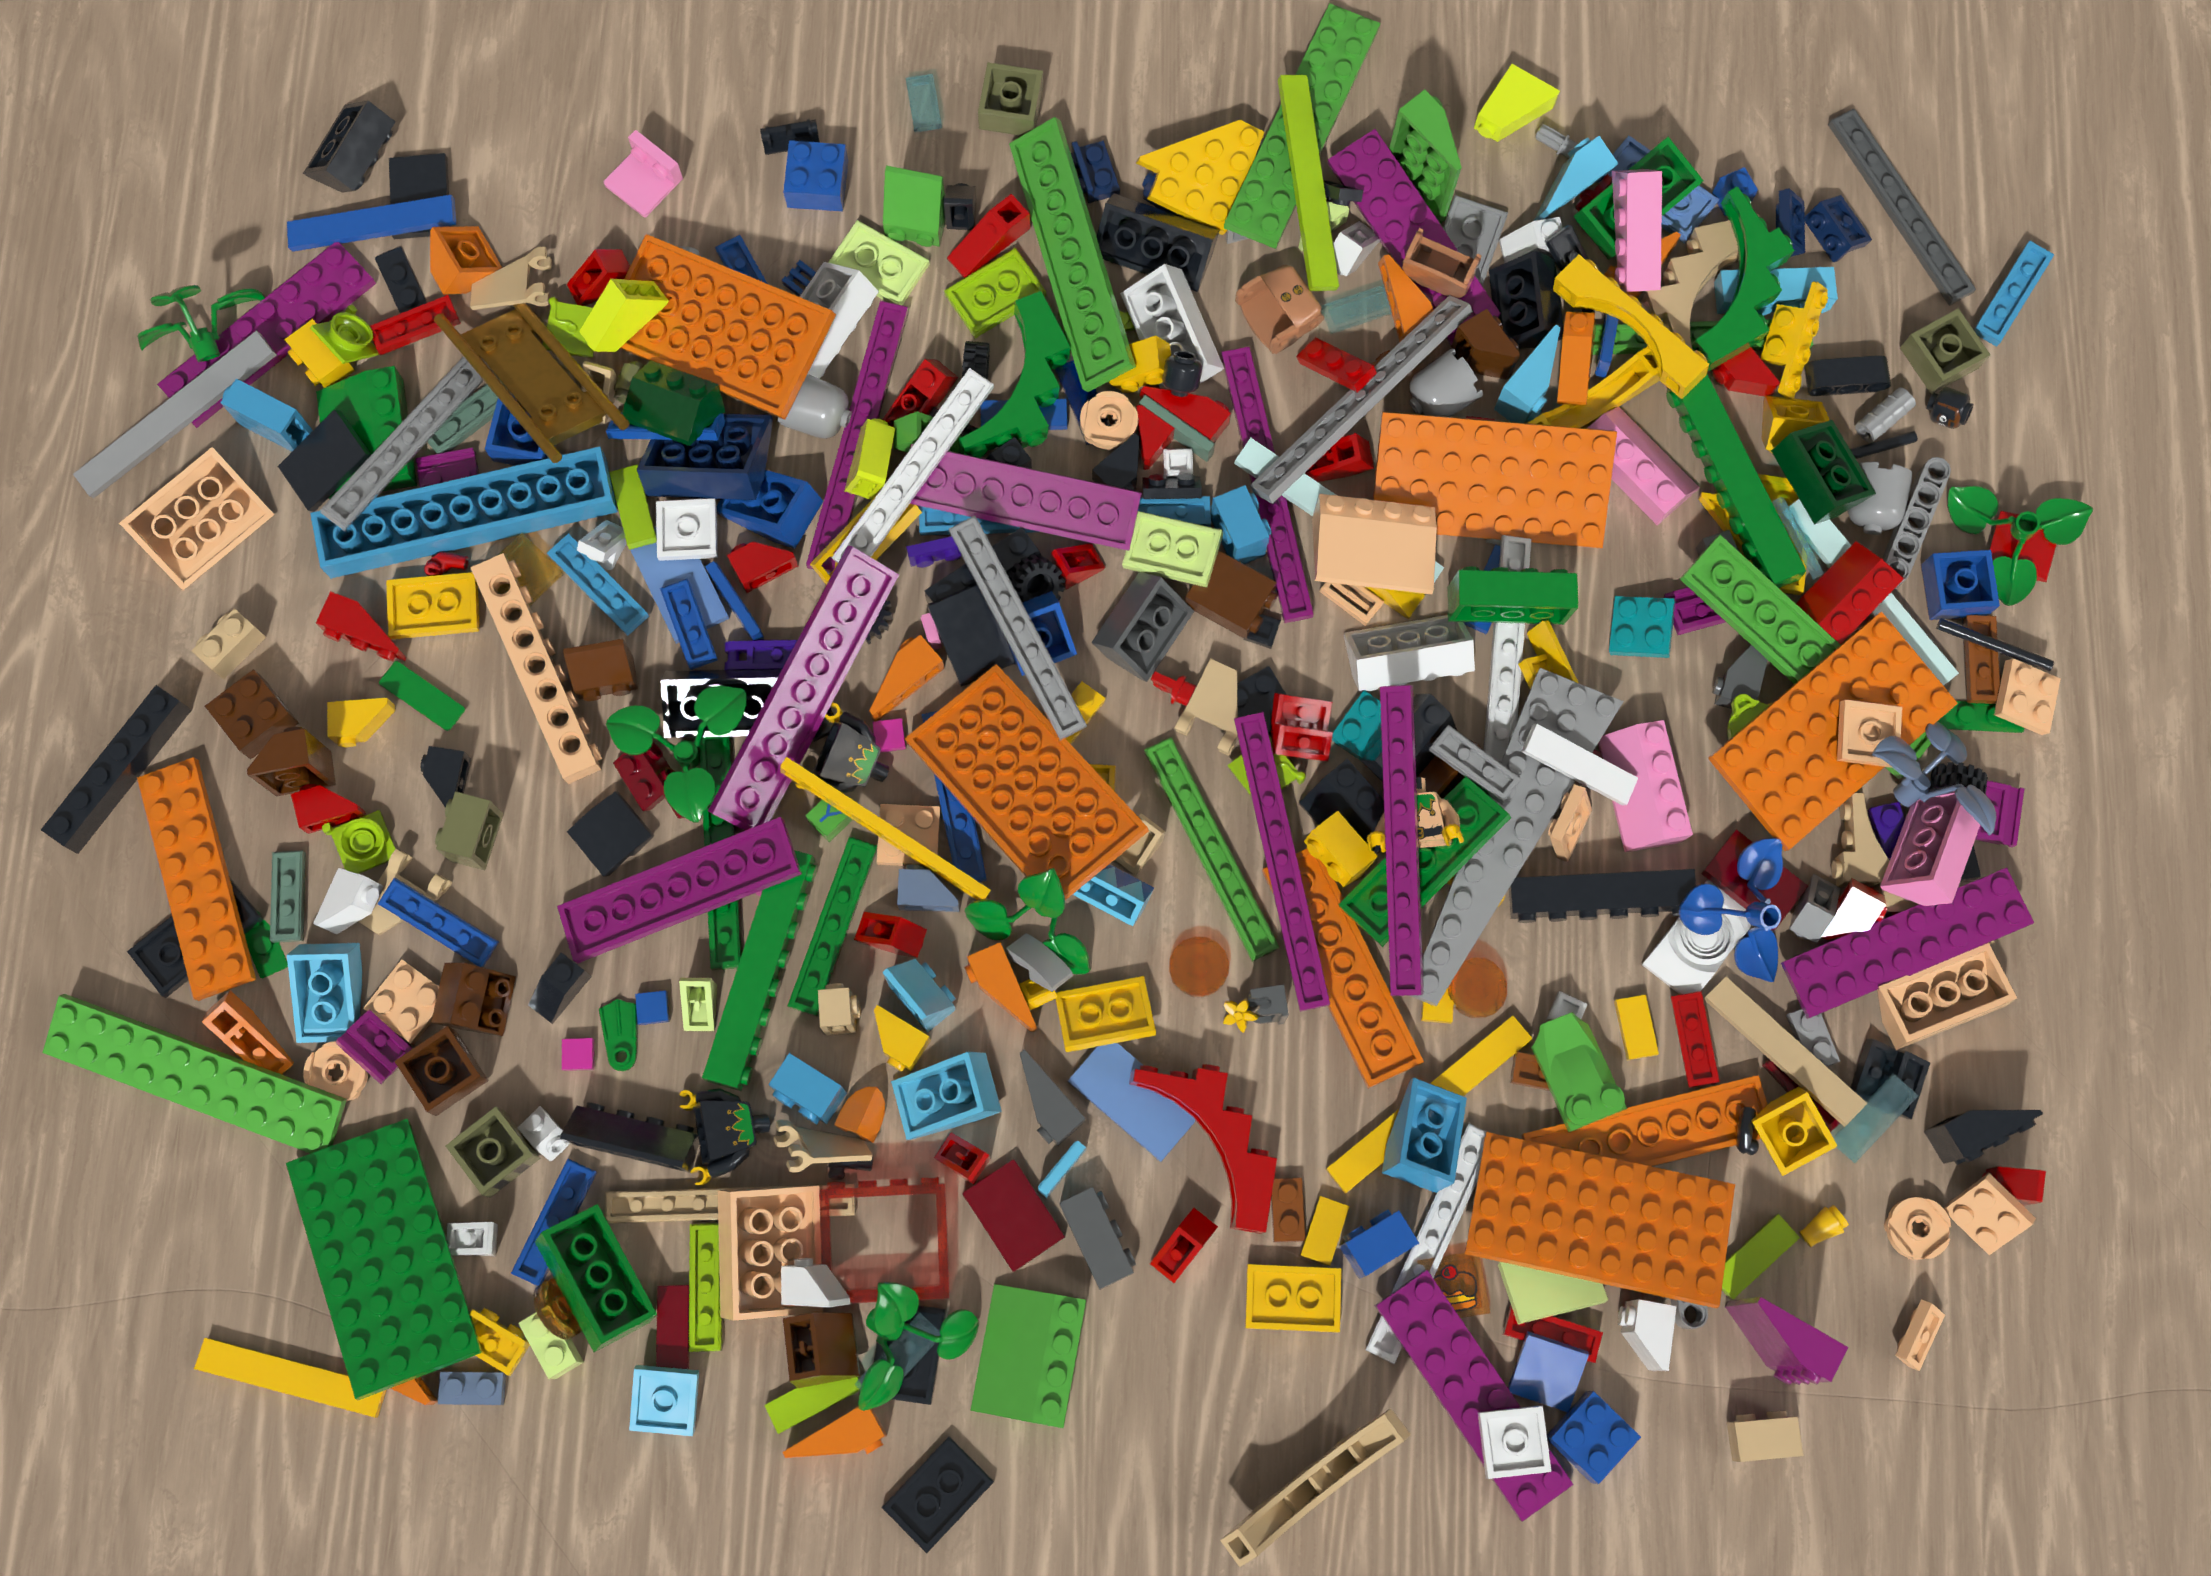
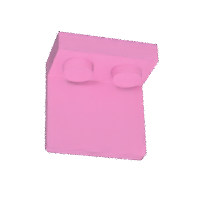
[604,130,683,217]

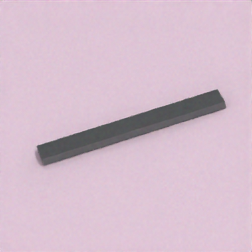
[1828,109,1976,306]

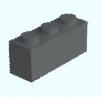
[1059,1187,1136,1290]

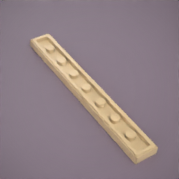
[605,1184,855,1224]

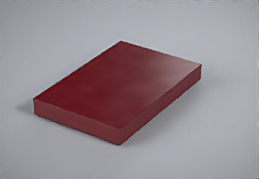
[1701,829,1808,931]
[962,1159,1065,1273]

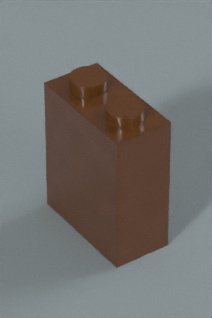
[1186,550,1278,639]

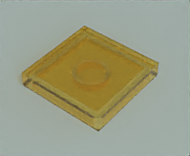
[497,533,564,614]

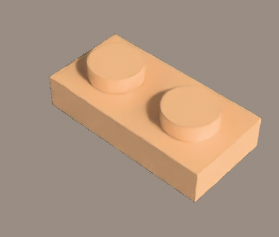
[1895,1299,1945,1371]

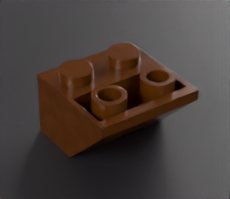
[1450,309,1520,380]
[431,962,516,1036]
[783,1312,860,1388]

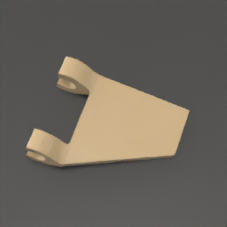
[470,247,552,310]
[1175,658,1238,757]
[358,849,452,935]
[774,1120,872,1172]

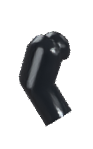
[1736,1107,1759,1156]
[827,1156,873,1180]

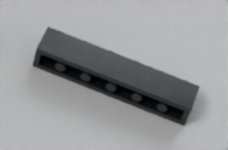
[41,685,192,854]
[1509,869,1696,923]

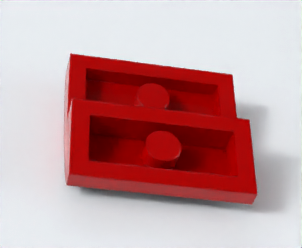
[1990,511,2057,583]
[1271,693,1333,762]

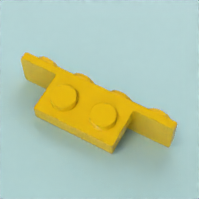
[1760,281,1828,399]
[1518,620,1579,689]

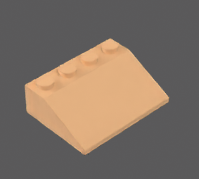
[119,447,275,590]
[1312,494,1437,594]
[718,1185,823,1321]

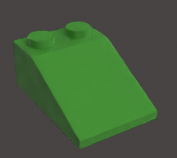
[883,165,946,247]

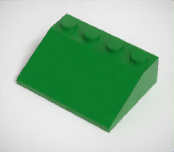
[316,366,417,499]

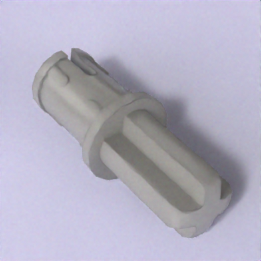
[1535,124,1578,158]

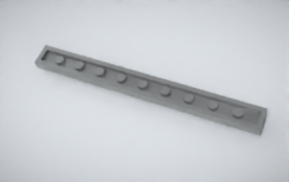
[1250,295,1473,503]

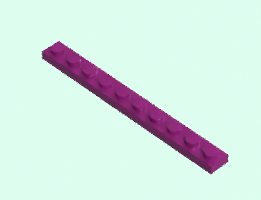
[806,301,908,573]
[1221,347,1314,624]
[1380,685,1424,996]
[1234,712,1330,1012]

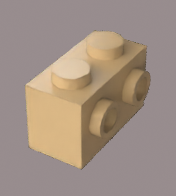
[191,608,266,679]
[818,983,861,1036]
[1727,1410,1804,1462]

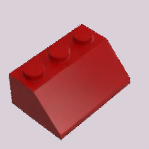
[1795,541,1904,645]

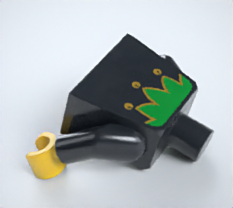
[795,702,889,794]
[679,1088,770,1185]

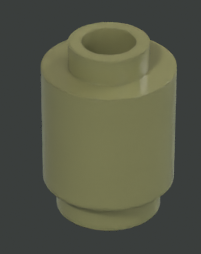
[614,361,645,404]

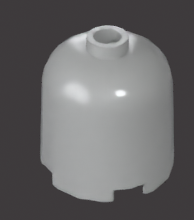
[1409,349,1483,417]
[778,374,852,439]
[1848,462,1912,535]

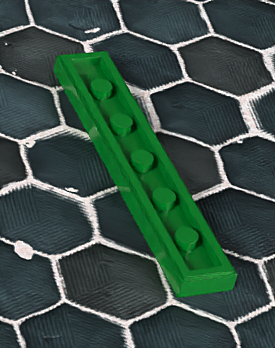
[787,836,878,1017]

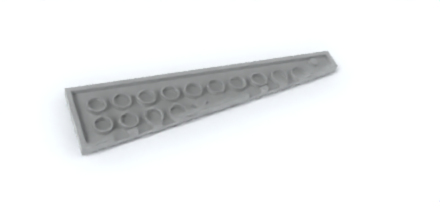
[1409,668,1624,1007]

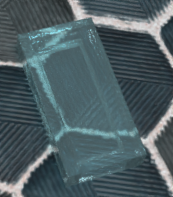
[905,74,942,132]

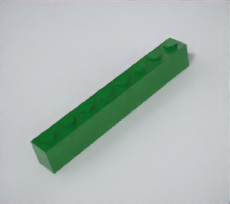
[1666,374,1806,588]
[702,850,818,1091]

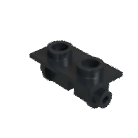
[760,119,820,155]

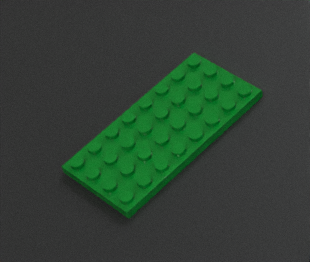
[286,1119,483,1400]

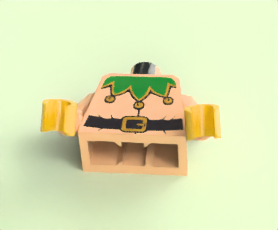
[1367,777,1464,852]

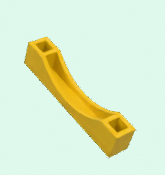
[1553,254,1709,399]
[1528,346,1660,428]

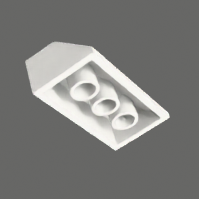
[800,262,879,379]
[1120,264,1224,390]
[1344,615,1475,691]

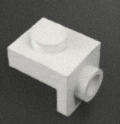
[518,1106,570,1161]

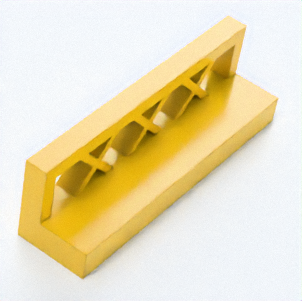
[810,494,922,585]

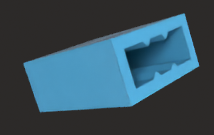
[220,379,313,452]

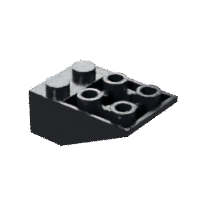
[1924,1110,2043,1165]

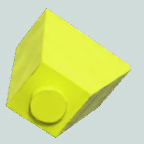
[1474,64,1560,142]
[579,279,669,352]
[844,418,895,500]

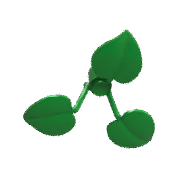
[137,285,265,362]
[1947,486,2093,606]
[606,686,747,823]
[964,868,1091,975]
[858,1282,979,1411]

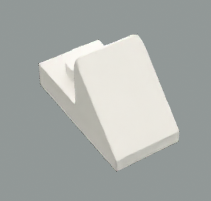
[577,520,627,570]
[446,1222,498,1256]

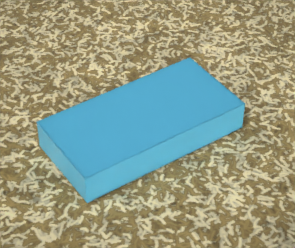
[1038,1141,1086,1198]

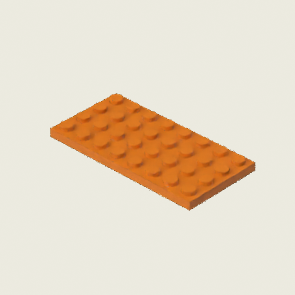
[621,234,836,420]
[1373,411,1617,548]
[1708,612,1958,851]
[904,664,1149,900]
[1464,1132,1735,1308]

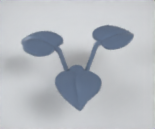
[1872,722,1996,835]

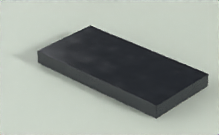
[127,876,264,998]

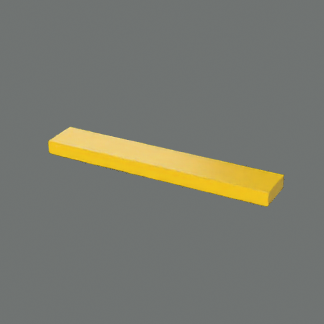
[194,1338,387,1418]

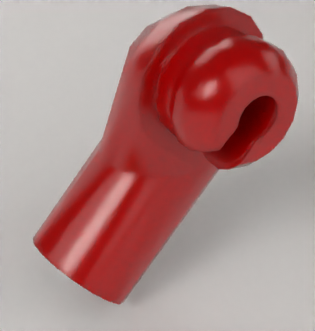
[424,552,469,576]

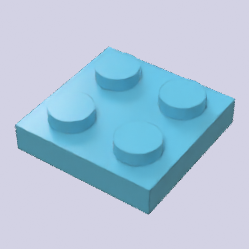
[629,1365,699,1436]

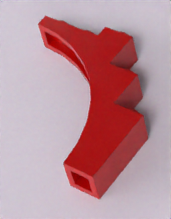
[1129,1064,1277,1234]

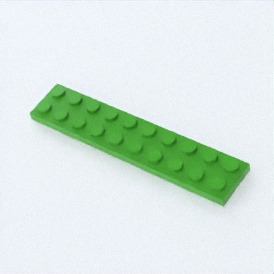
[1224,3,1381,249]
[1009,117,1136,392]
[1680,535,1931,779]
[42,994,347,1154]

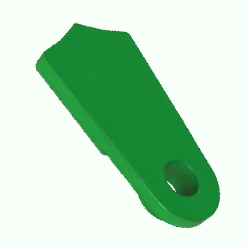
[599,999,637,1072]

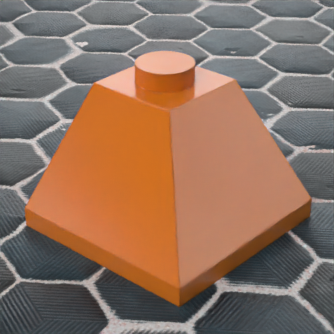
[430,226,503,295]

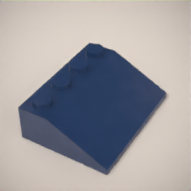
[637,414,773,500]

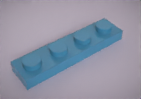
[1973,241,2054,347]
[547,533,649,636]

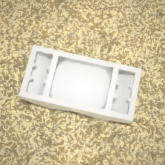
[1642,880,1752,995]

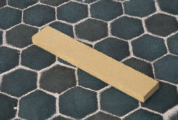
[1704,977,1867,1127]

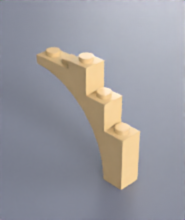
[1641,214,1760,350]
[1831,793,1994,945]
[1220,1408,1411,1567]

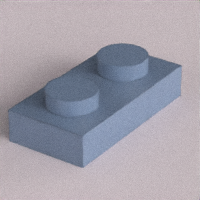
[438,1372,506,1405]

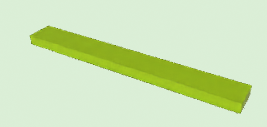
[1278,75,1339,291]

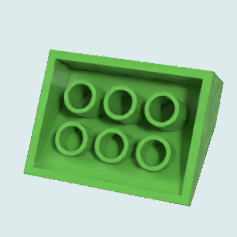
[1389,89,1462,224]
[970,1284,1086,1428]

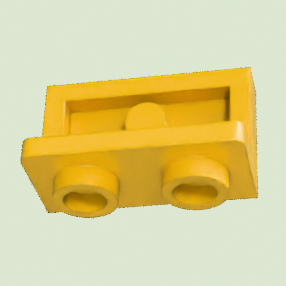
[469,1307,530,1376]

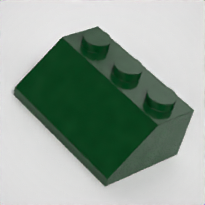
[622,360,725,446]
[1771,420,1876,525]

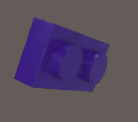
[906,536,962,568]
[1867,802,1905,860]

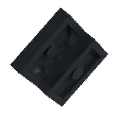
[567,791,655,877]
[1850,1039,1930,1119]

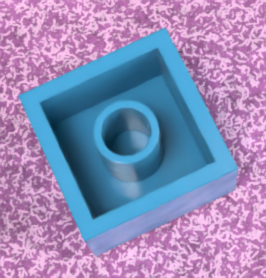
[1211,485,1271,564]
[769,1053,847,1125]

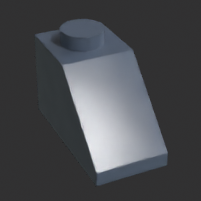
[897,865,960,912]

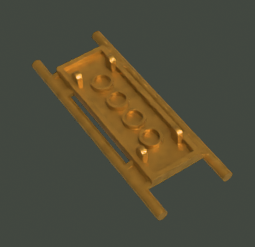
[434,303,629,463]

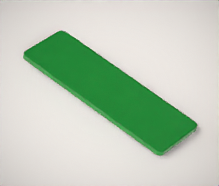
[379,661,466,731]
[1937,701,2024,733]
[245,910,288,979]

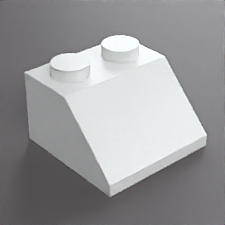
[1618,1299,1677,1371]

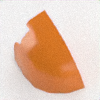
[834,1087,885,1143]

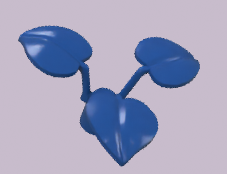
[1679,838,1783,982]

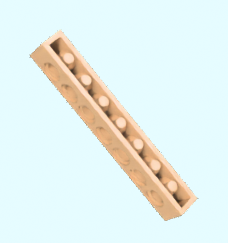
[470,553,602,784]

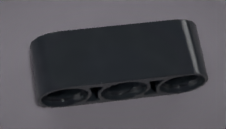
[1804,356,1891,396]

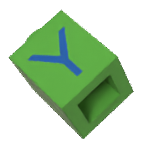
[805,800,853,842]

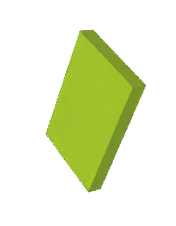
[944,248,1047,338]

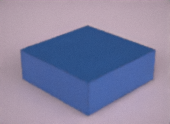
[635,990,670,1025]

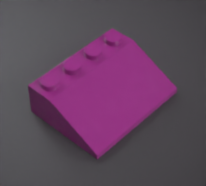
[1725,1297,1849,1385]

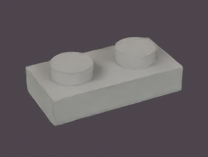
[1786,1009,1840,1067]

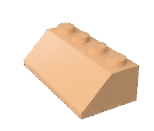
[1877,943,2017,1050]

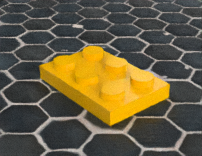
[386,572,480,639]
[1055,976,1156,1052]
[1245,1264,1341,1333]

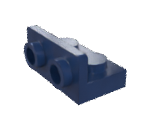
[1071,140,1120,204]
[1776,188,1805,257]
[1805,195,1872,263]

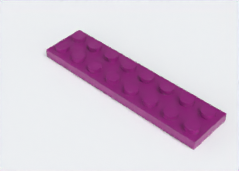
[1328,129,1501,345]
[157,242,376,428]
[910,443,1142,551]
[557,817,802,964]
[1781,868,2034,1019]
[1374,1270,1574,1522]

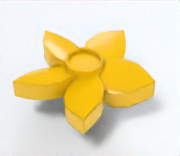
[1223,998,1258,1033]

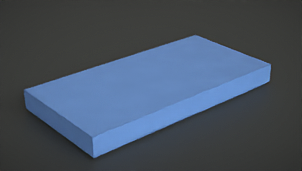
[1597,135,1720,244]
[630,527,729,644]
[1068,1043,1196,1162]

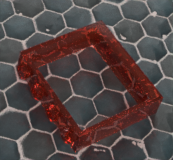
[819,1177,951,1303]

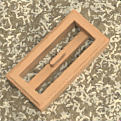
[1320,582,1384,626]

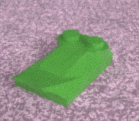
[1531,1012,1627,1133]

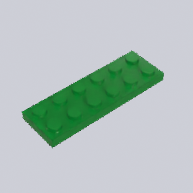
[1338,777,1511,947]

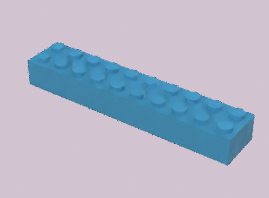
[310,447,618,579]

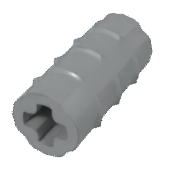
[1855,387,1916,443]

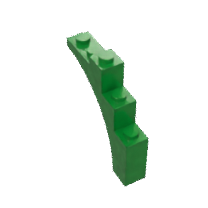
[1692,186,1795,372]
[959,291,1071,458]

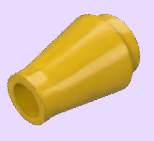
[1799,1205,1849,1247]

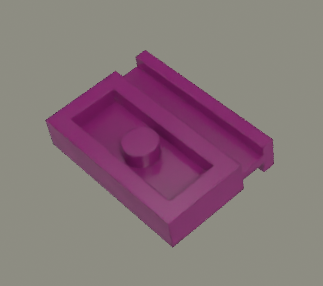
[415,447,479,488]
[1663,587,1726,635]
[1975,780,2025,848]
[336,1010,412,1084]

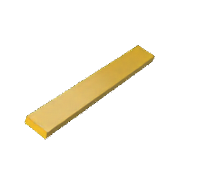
[780,757,991,900]
[1325,1016,1533,1194]

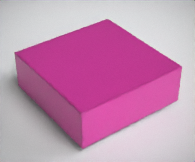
[872,718,906,752]
[562,1038,595,1071]

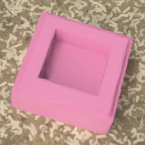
[920,613,942,650]

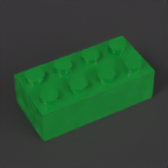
[1573,137,1704,260]
[1447,566,1578,625]
[535,1204,657,1353]

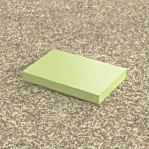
[828,220,930,306]
[1122,511,1223,587]
[1498,1262,1608,1324]

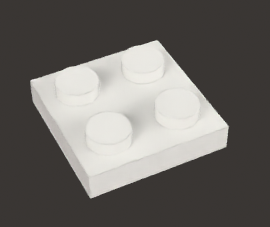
[656,498,718,561]
[1478,1406,1551,1479]

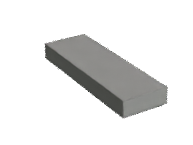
[1429,725,1521,804]

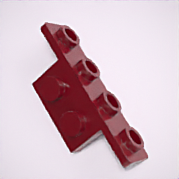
[613,741,684,819]

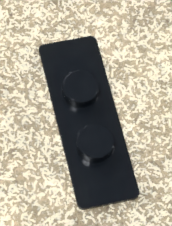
[375,247,427,314]

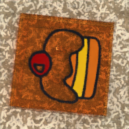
[1417,1253,1490,1318]

